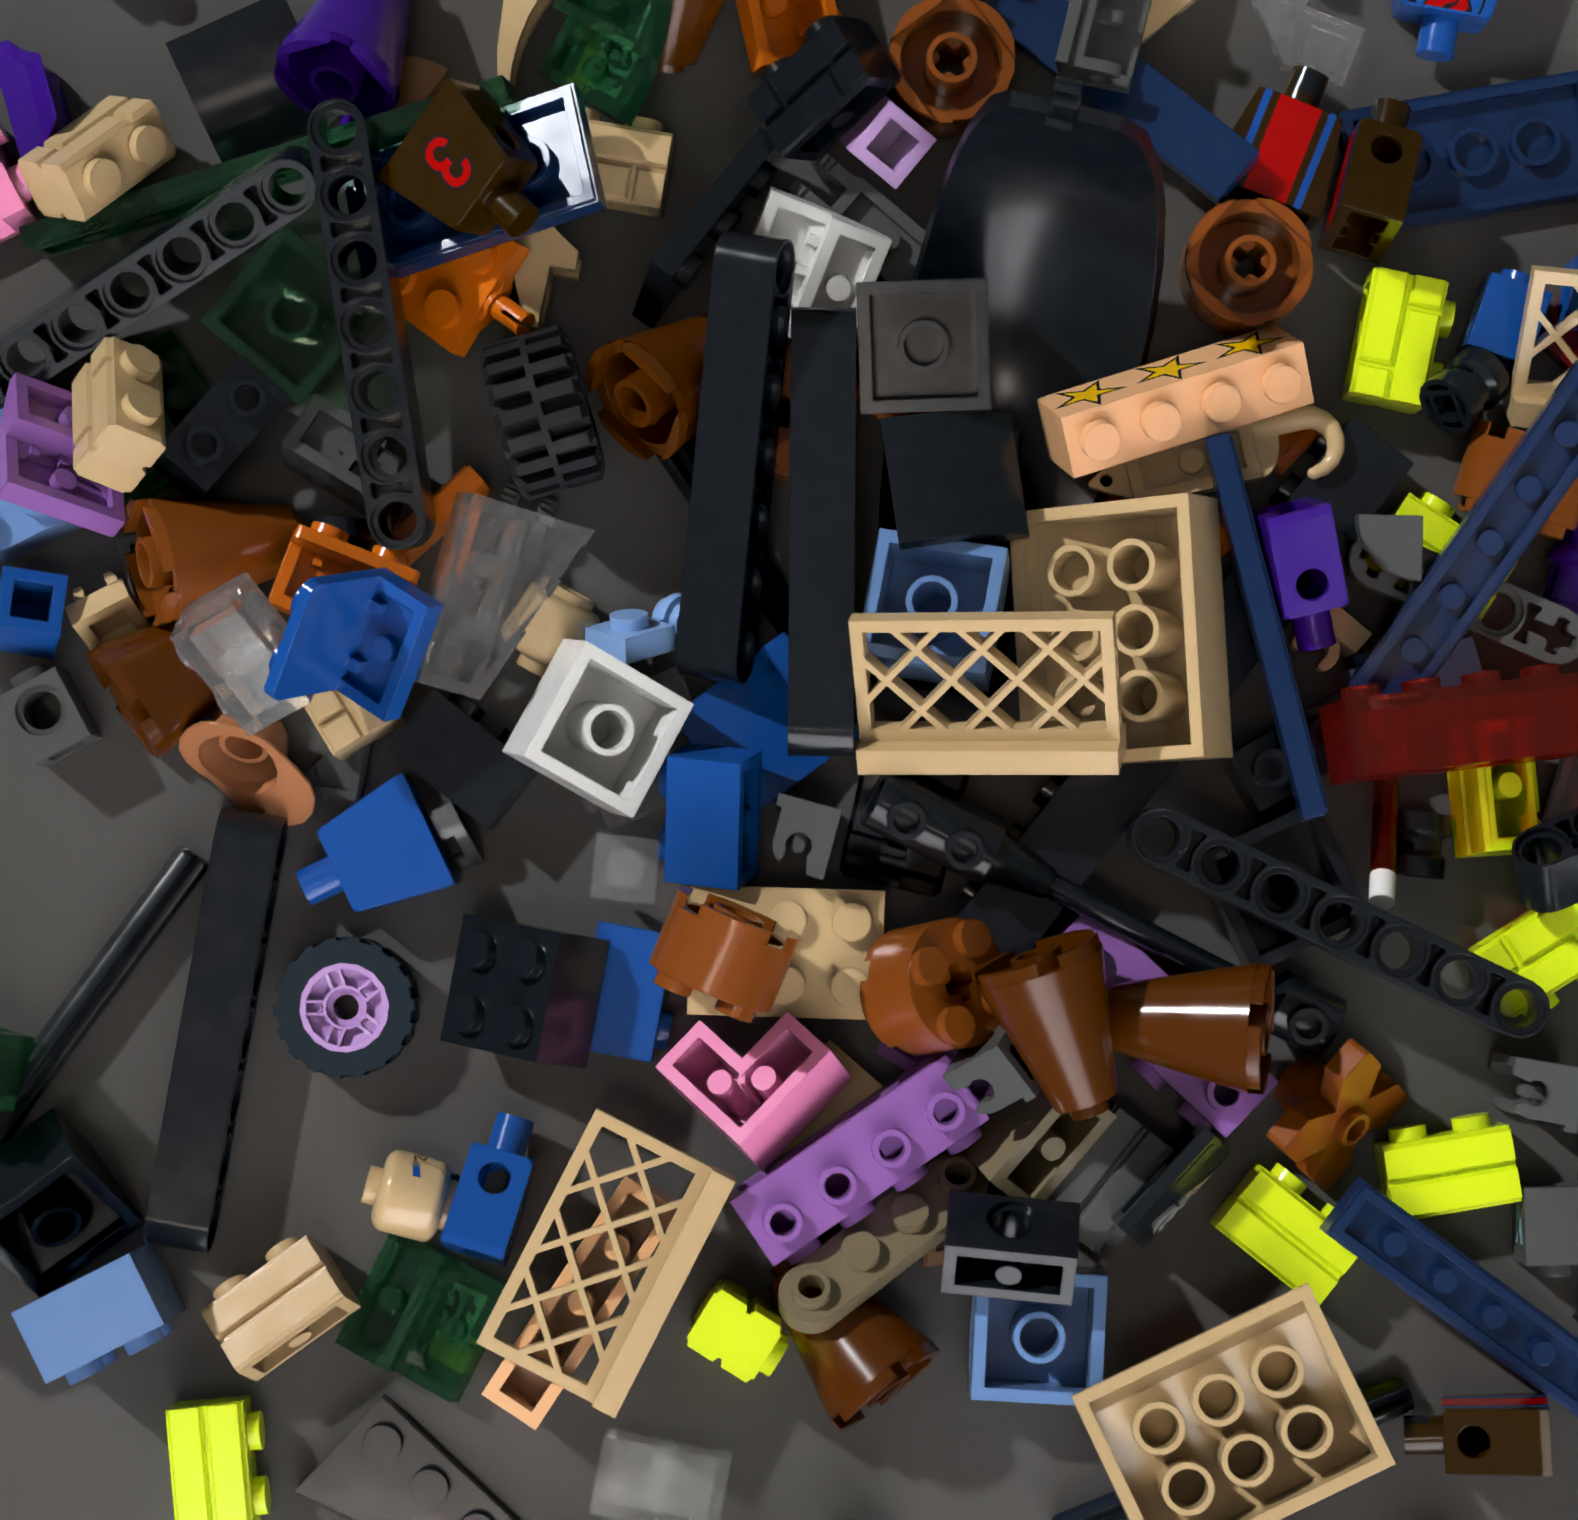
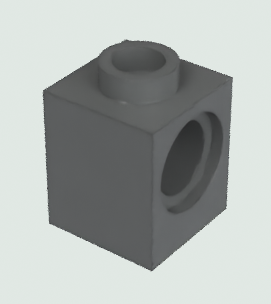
[0,663,103,767]

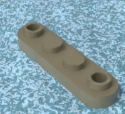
[778,1152,989,1334]

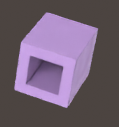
[838,95,937,189]

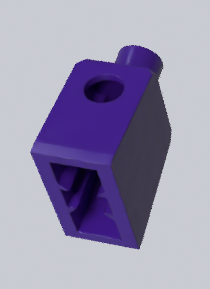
[1252,497,1349,652]

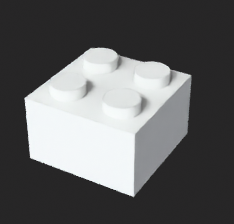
[502,639,694,818]

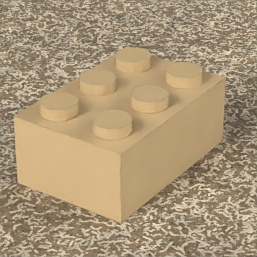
[687,885,885,1020]

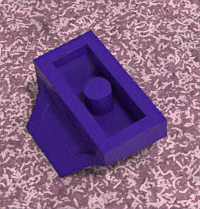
[0,40,72,158]

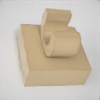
[65,571,152,650]
[1289,607,1372,673]

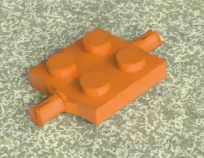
[399,239,535,357]

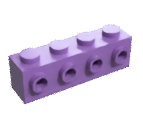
[1057,913,1279,1138]
[728,1052,990,1267]

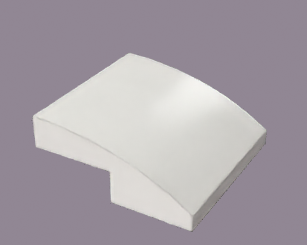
[752,186,892,338]

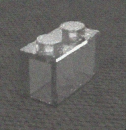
[170,572,314,736]
[589,1427,732,1520]

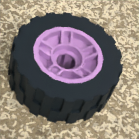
[273,936,420,1079]

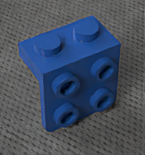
[264,567,444,722]
[680,632,859,810]

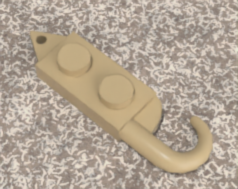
[1088,405,1345,500]

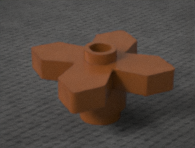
[1267,1038,1408,1192]

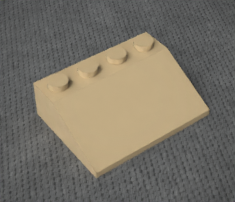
[1010,493,1233,765]
[1071,1282,1396,1520]

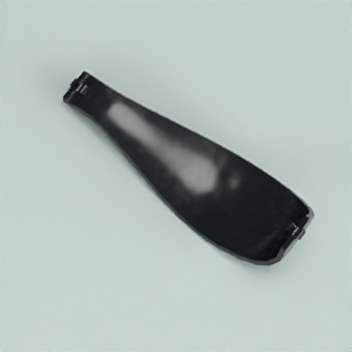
[839,76,1166,897]

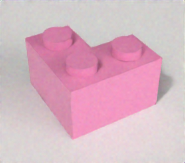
[655,1012,852,1172]

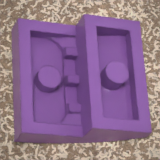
[0,372,126,538]

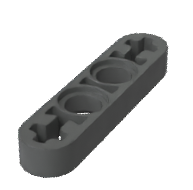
[1344,538,1578,666]

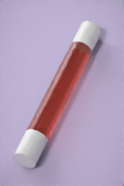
[1368,740,1401,910]

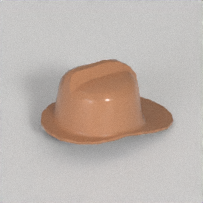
[179,695,316,827]

